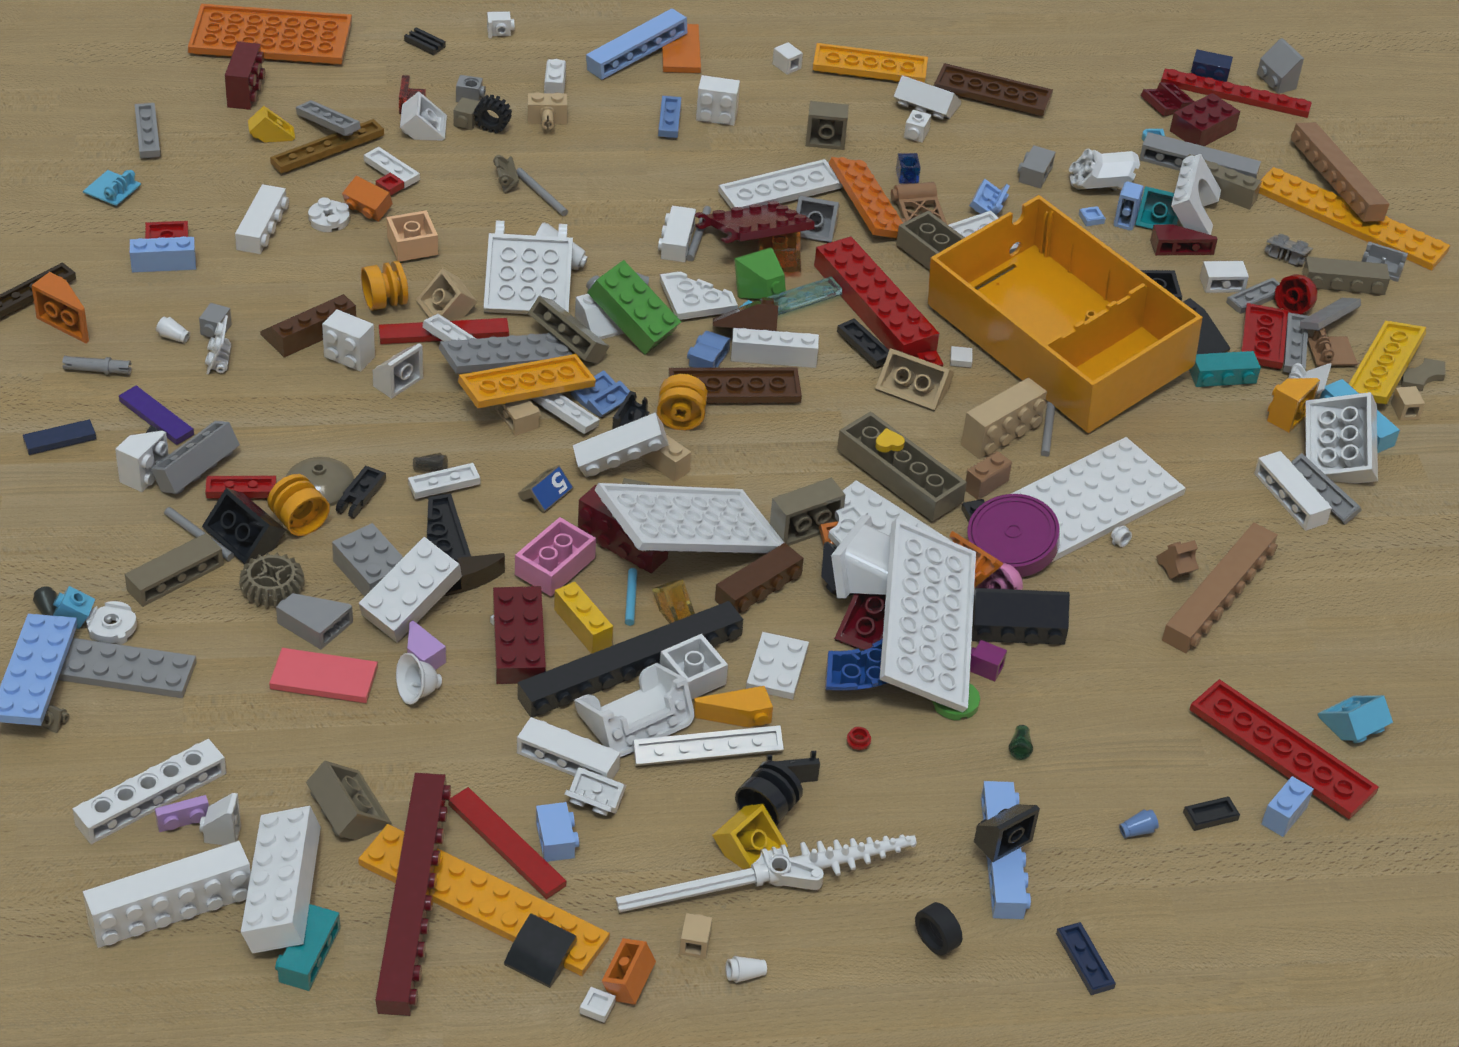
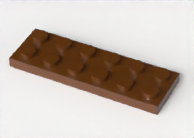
[934,63,1053,116]
[668,367,802,403]

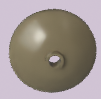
[286,457,354,506]

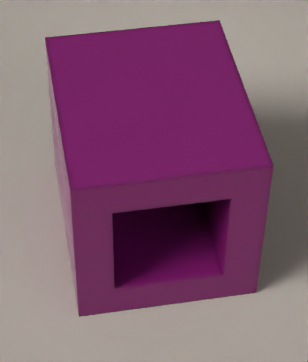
[970,640,1007,682]

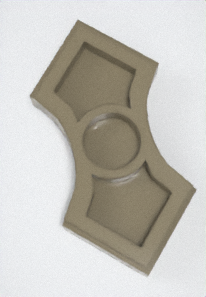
[1402,358,1446,391]

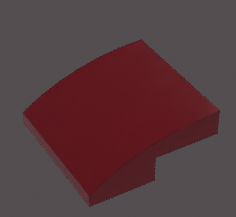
[1140,82,1195,116]

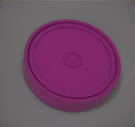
[967,494,1060,577]

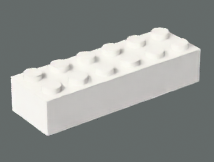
[241,806,321,954]
[83,841,251,948]

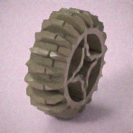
[239,552,304,609]

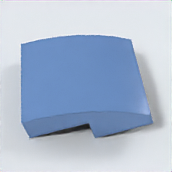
[571,370,630,417]

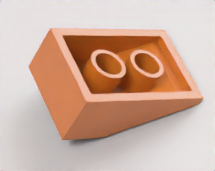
[32,272,89,343]

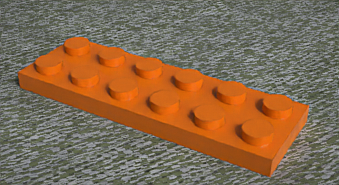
[829,157,903,238]

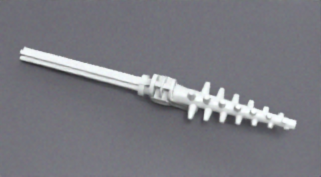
[616,834,917,913]

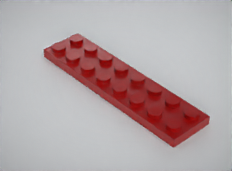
[1189,679,1379,819]

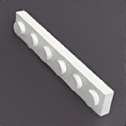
[633,725,784,766]

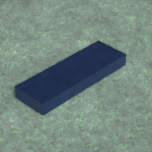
[23,419,96,455]
[1056,922,1116,995]

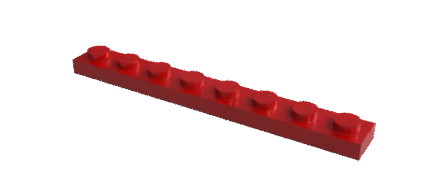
[1161,68,1312,118]

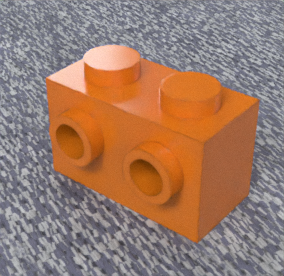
[342,175,393,222]
[602,938,656,1004]

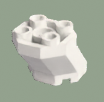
[1069,149,1140,190]

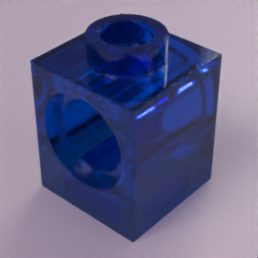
[896,153,921,184]

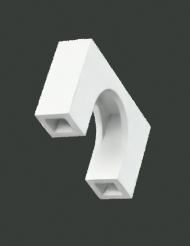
[1171,154,1221,235]

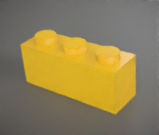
[554,581,613,654]

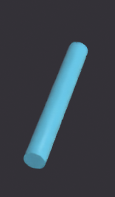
[625,568,637,626]

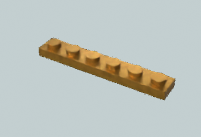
[270,119,384,174]

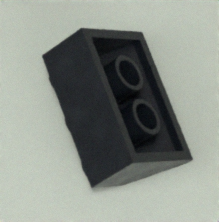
[202,488,286,564]

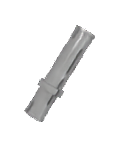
[62,356,132,375]

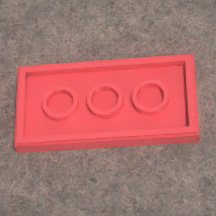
[269,648,378,703]

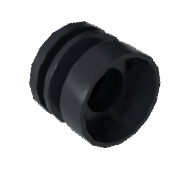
[735,760,803,826]

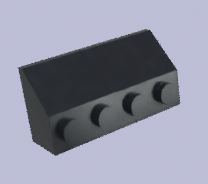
[972,588,1070,645]

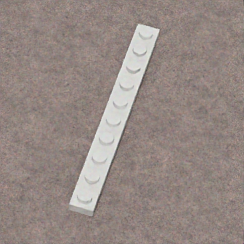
[423,314,600,434]

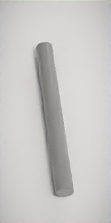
[516,168,568,216]
[686,206,711,261]
[1041,401,1055,457]
[164,507,234,561]

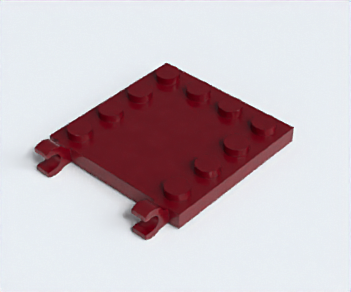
[695,201,815,243]

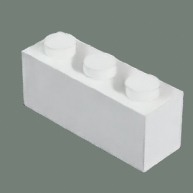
[658,206,696,262]

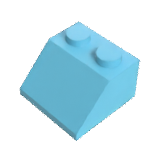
[1318,695,1393,743]

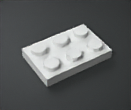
[746,632,809,700]

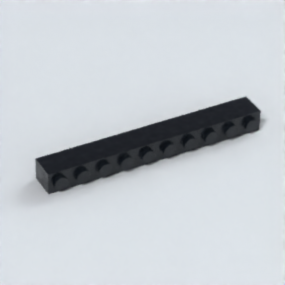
[517,601,744,718]

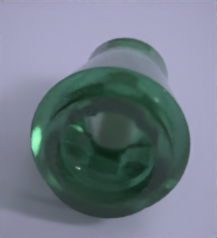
[1009,725,1033,760]

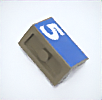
[518,465,574,512]

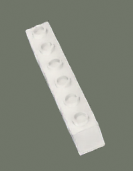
[72,739,226,844]

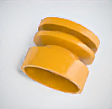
[361,261,408,311]
[267,474,330,536]

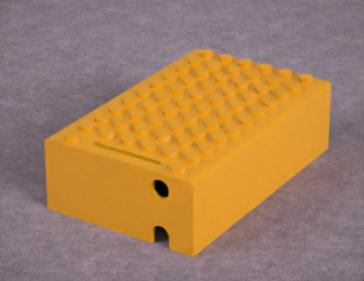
[928,195,1203,433]

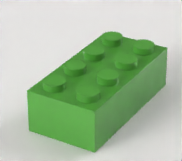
[587,260,681,355]

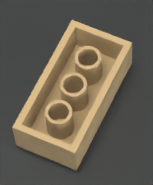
[961,377,1047,459]

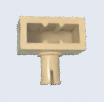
[528,92,567,130]

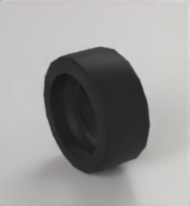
[915,902,963,956]

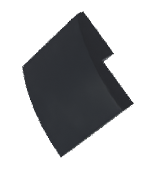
[504,913,577,988]

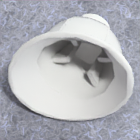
[396,653,442,705]

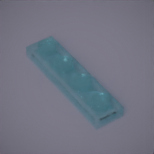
[760,276,842,315]

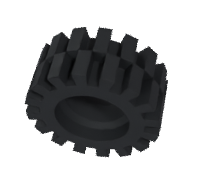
[473,95,512,133]

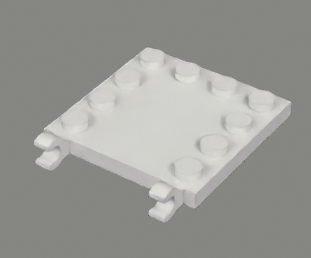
[483,220,573,314]

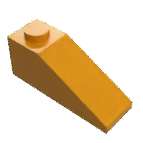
[693,686,773,727]

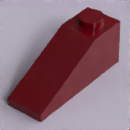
[1150,224,1218,256]

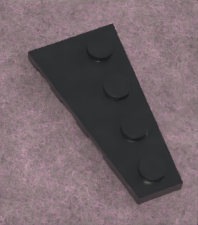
[427,493,471,562]

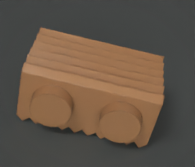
[965,451,1012,499]

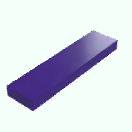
[119,385,194,445]

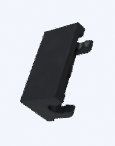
[612,391,650,429]
[766,750,820,783]

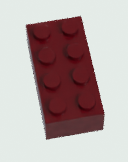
[578,485,668,574]
[493,586,546,684]

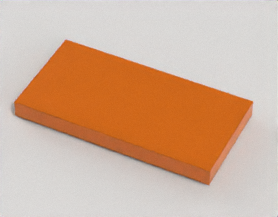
[662,24,701,73]

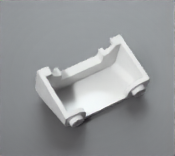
[574,663,694,757]

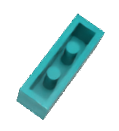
[1189,351,1261,387]
[275,904,340,991]

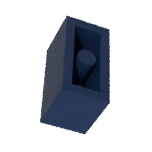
[1191,49,1233,82]

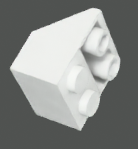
[115,431,169,492]

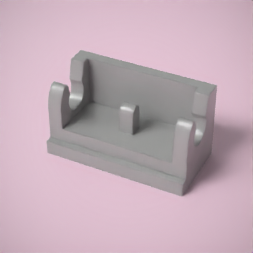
[1361,242,1408,282]

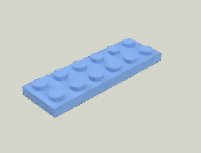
[0,614,77,726]

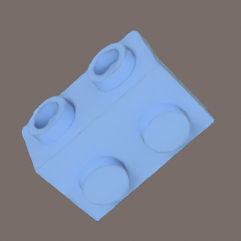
[969,179,1010,215]

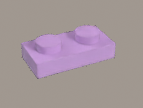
[155,795,209,832]

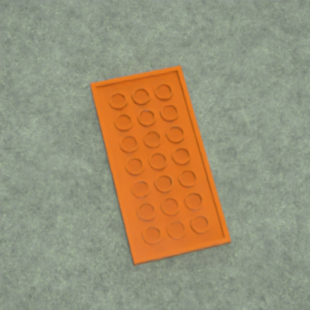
[188,4,352,65]

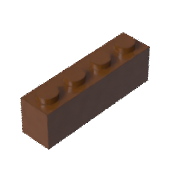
[715,543,804,613]

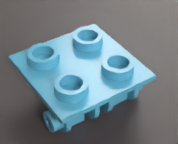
[83,170,141,206]

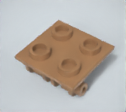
[1308,328,1358,366]

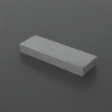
[1226,278,1280,314]

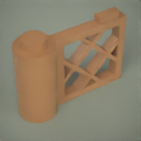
[890,182,947,224]

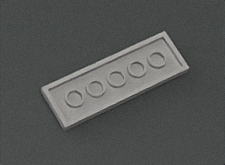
[439,332,572,373]
[58,638,196,698]

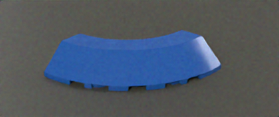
[825,638,887,690]

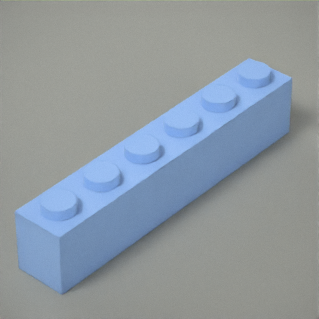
[586,8,688,80]
[981,781,1031,919]

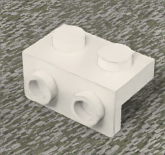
[565,767,627,816]

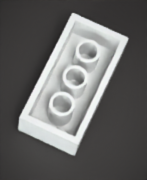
[359,537,462,643]

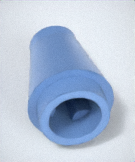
[1119,809,1159,838]

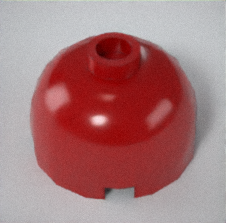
[1275,274,1318,315]

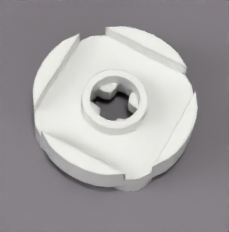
[308,198,350,232]
[86,601,137,645]

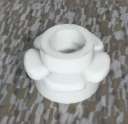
[1111,525,1132,547]

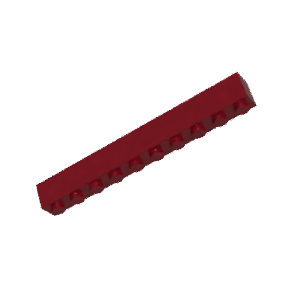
[375,773,451,1016]

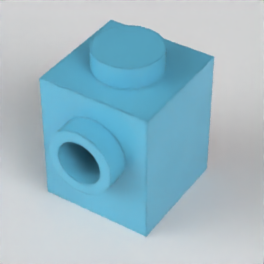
[53,586,95,629]

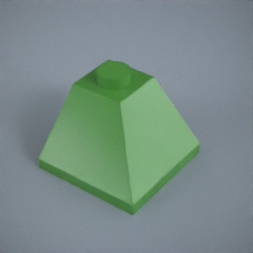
[734,248,786,299]

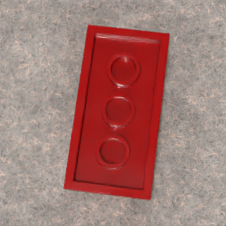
[1241,303,1288,369]

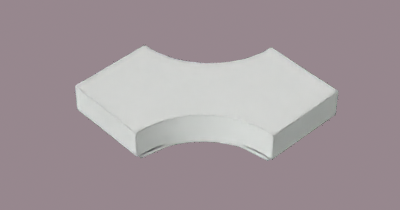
[828,504,865,547]

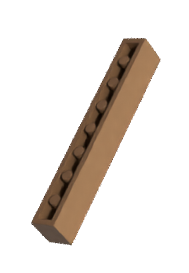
[1291,122,1390,222]
[1162,522,1278,653]

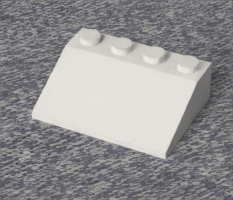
[1306,392,1378,484]

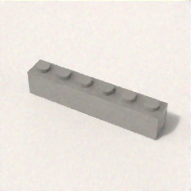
[1139,132,1261,179]

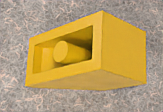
[248,106,295,143]

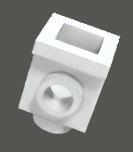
[487,11,515,38]

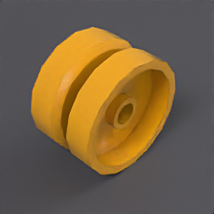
[657,374,707,430]

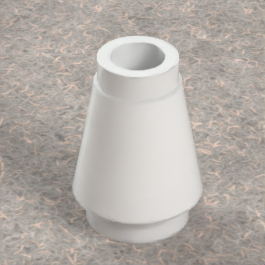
[156,317,190,344]
[725,956,767,983]

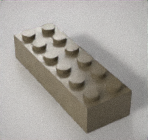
[837,411,967,522]

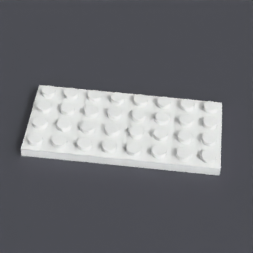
[1011,437,1186,563]
[595,483,784,554]
[880,518,976,712]

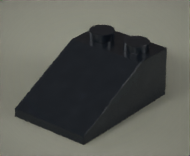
[1183,298,1230,354]

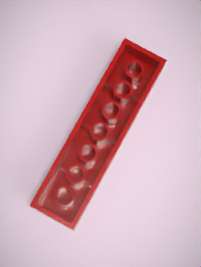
[814,236,940,357]

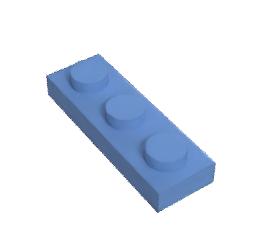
[658,96,681,138]

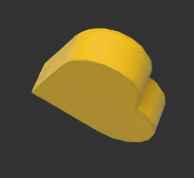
[875,428,905,452]

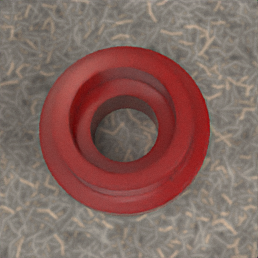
[846,727,871,750]

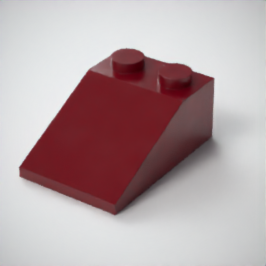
[834,593,886,650]

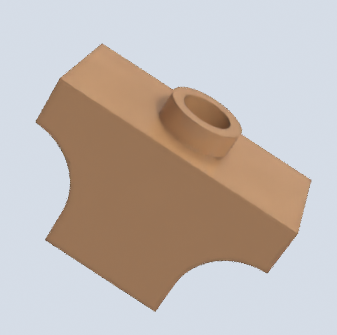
[1156,540,1199,579]

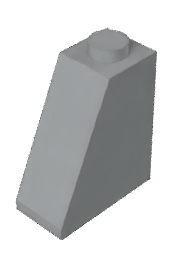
[276,593,353,650]

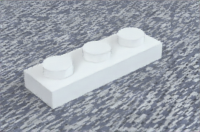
[364,147,420,188]
[408,463,480,499]

